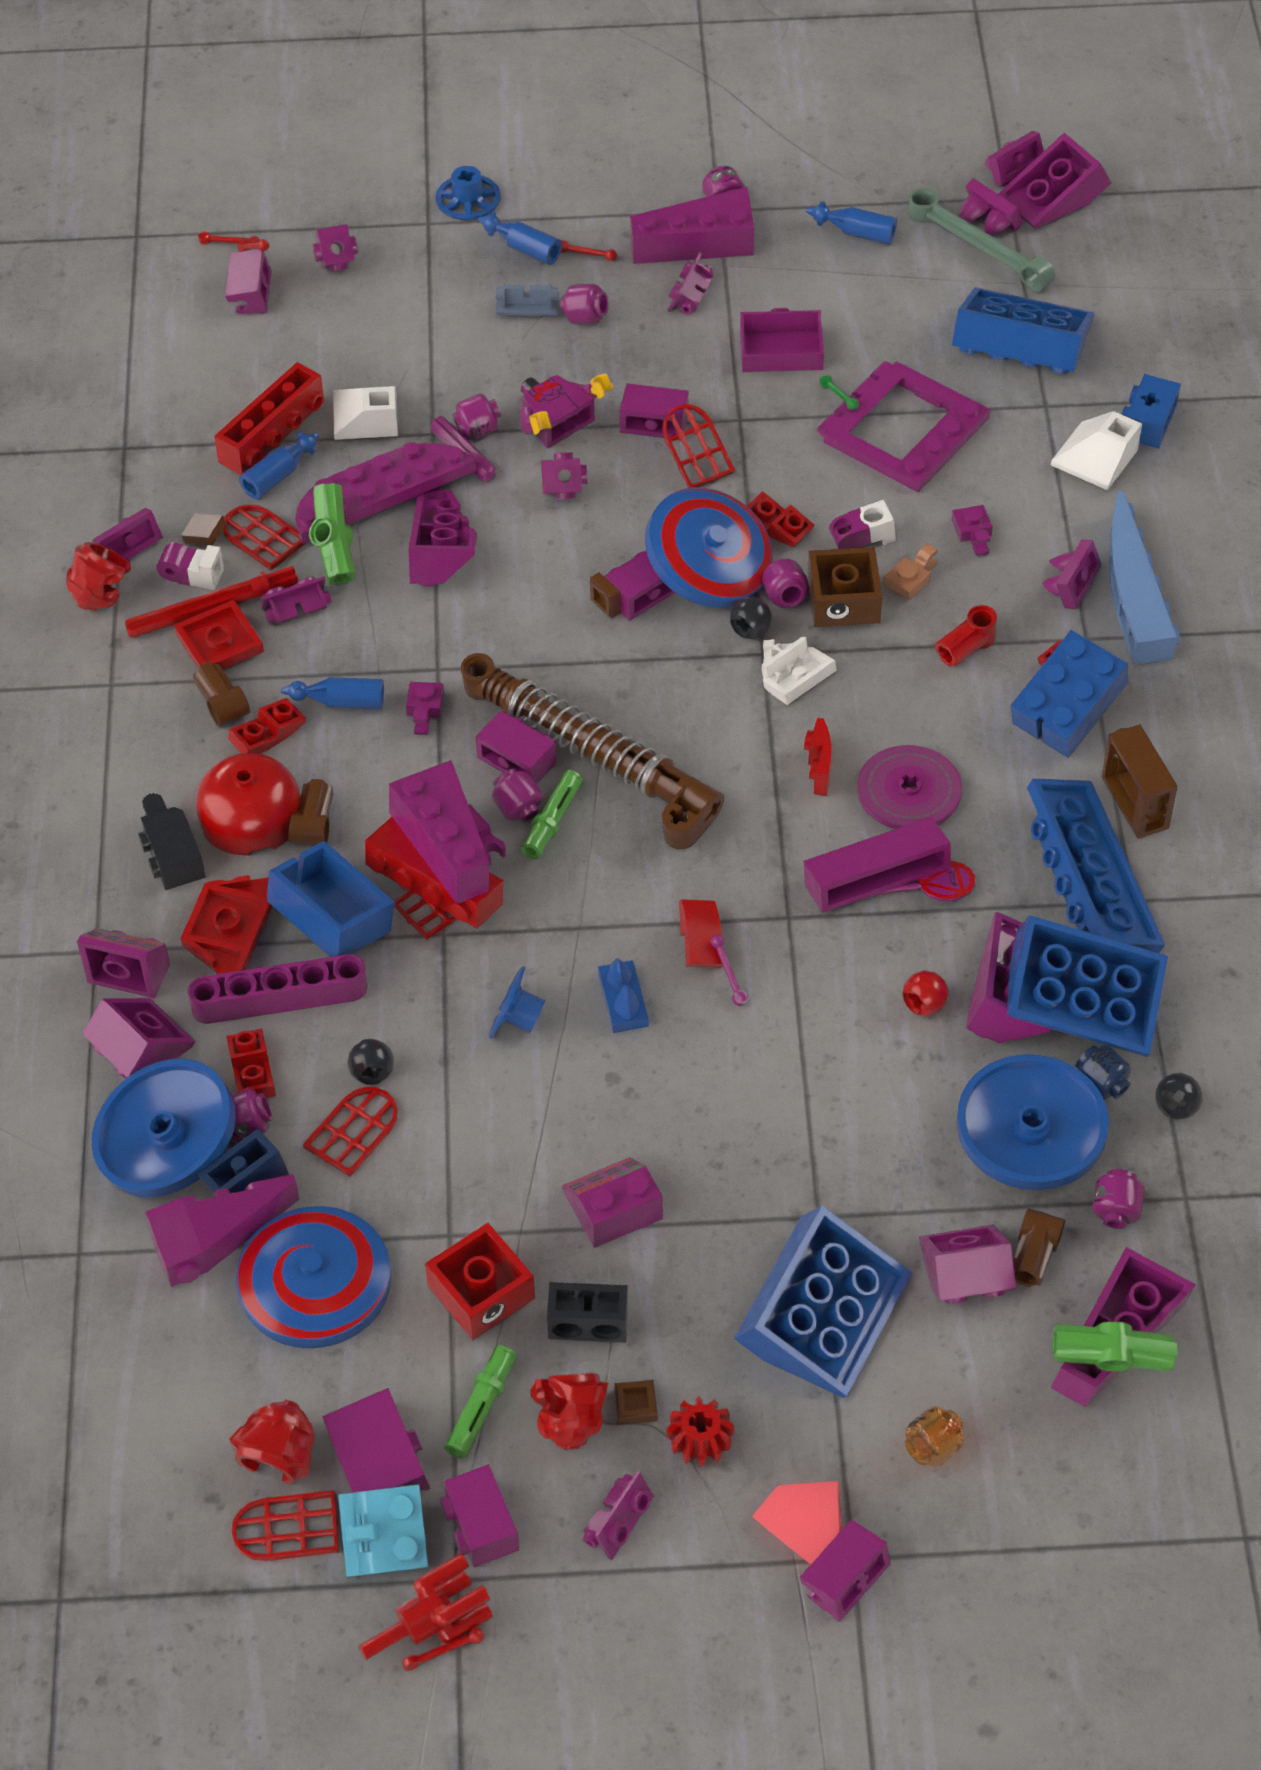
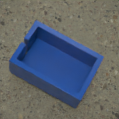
[1010,630,1129,758]
[267,841,395,957]

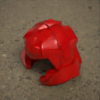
[66,542,131,611]
[530,1373,609,1450]
[229,1400,315,1484]

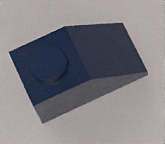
[197,1129,290,1194]

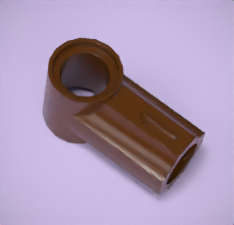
[193,661,250,727]
[289,779,334,846]
[1013,1208,1065,1287]

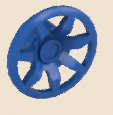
[436,166,501,220]
[489,966,545,1039]

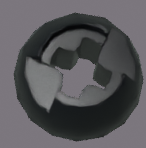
[730,597,772,639]
[347,1038,394,1085]
[1155,1073,1202,1120]

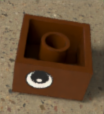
[807,547,882,627]

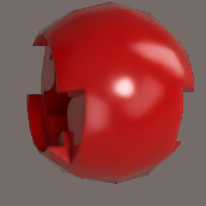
[902,970,949,1016]

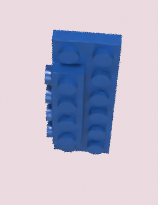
[1027,778,1165,953]

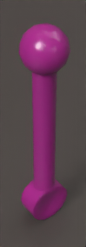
[711,935,748,1006]

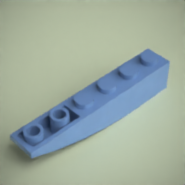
[1108,491,1180,665]

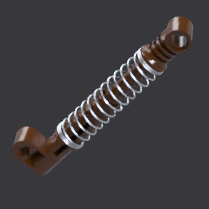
[461,653,725,849]

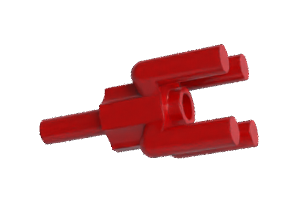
[358,1553,493,1660]

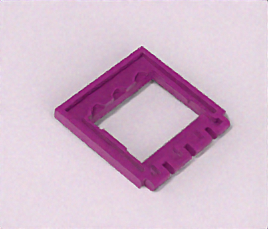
[817,361,990,492]

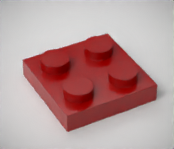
[174,600,264,669]

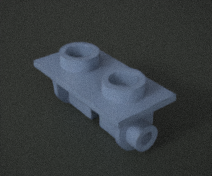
[496,283,559,316]

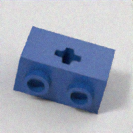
[1121,374,1181,449]

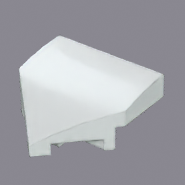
[761,637,837,705]

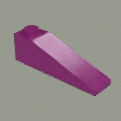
[408,489,477,587]
[966,911,1051,1043]
[145,1174,300,1287]

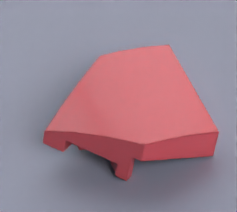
[752,1481,844,1565]

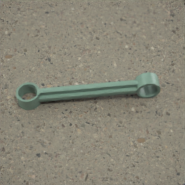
[908,188,1055,292]

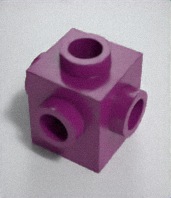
[312,224,358,272]
[541,452,588,499]

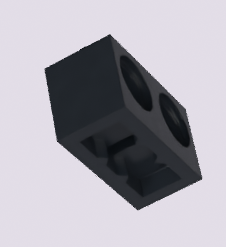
[547,1282,628,1342]

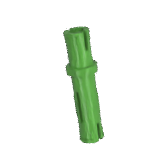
[521,770,583,859]
[444,1345,517,1459]

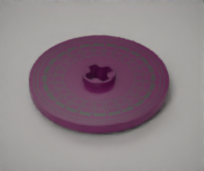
[857,745,962,829]

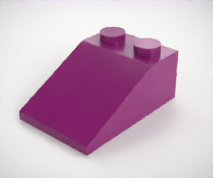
[998,132,1112,229]

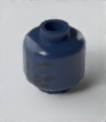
[1075,1045,1131,1100]

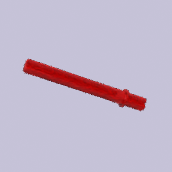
[125,566,298,638]

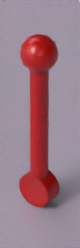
[198,232,260,244]
[237,239,270,252]
[560,240,617,261]
[402,1627,484,1671]

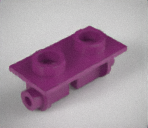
[667,253,714,314]
[261,576,332,624]
[582,1471,654,1560]

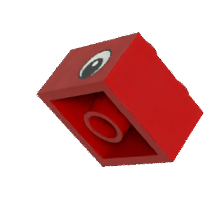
[425,1222,535,1341]

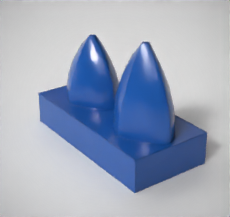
[598,958,649,1033]

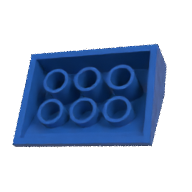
[951,287,1095,374]
[1007,915,1168,1057]
[734,1205,912,1398]

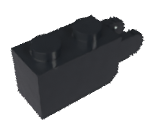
[138,793,206,890]

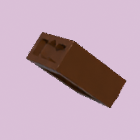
[1101,724,1178,839]

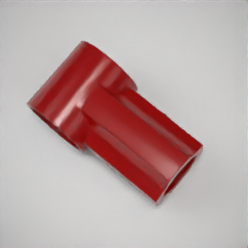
[935,605,997,667]

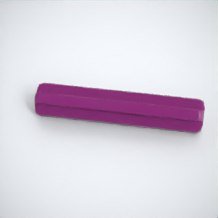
[430,416,496,482]

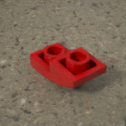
[747,491,815,547]
[228,698,306,754]
[804,717,832,797]
[679,899,723,968]
[226,1028,276,1098]

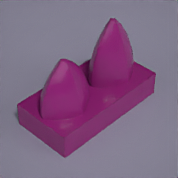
[985,131,1044,186]
[959,178,1023,235]
[92,507,163,560]
[1042,539,1102,609]

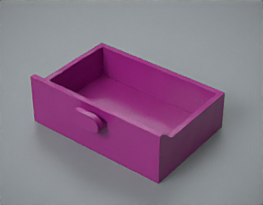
[740,308,824,372]
[322,1388,430,1493]

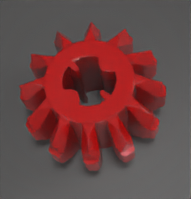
[667,1395,735,1467]

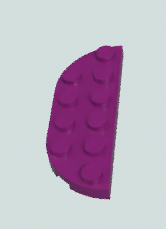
[295,442,477,544]

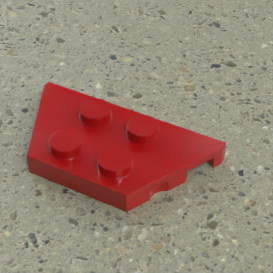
[181,875,273,974]

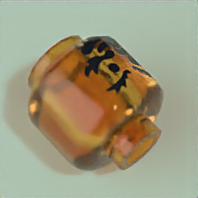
[905,1406,964,1467]

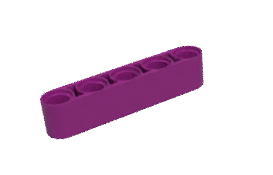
[187,954,368,1024]

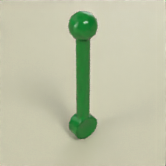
[819,375,859,410]

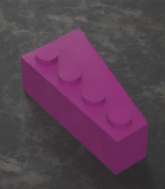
[389,760,489,904]

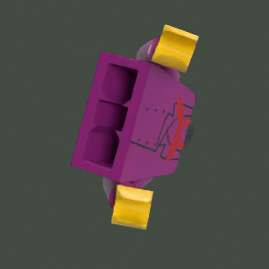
[519,374,613,449]

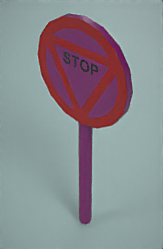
[875,861,975,901]

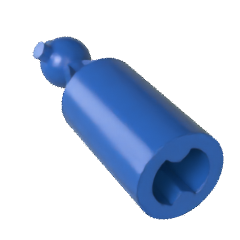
[806,201,897,245]
[478,212,562,265]
[239,431,319,500]
[281,677,384,710]

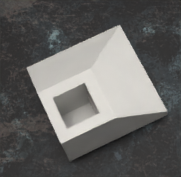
[333,386,398,440]
[1051,411,1142,490]

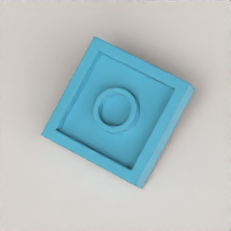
[338,1485,428,1577]

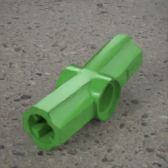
[309,483,356,586]
[1052,1322,1177,1372]

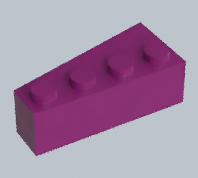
[630,187,754,264]
[1051,1247,1196,1407]

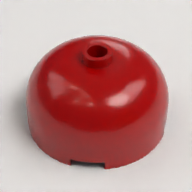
[196,753,300,856]

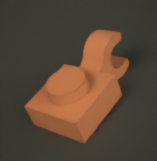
[884,543,938,601]

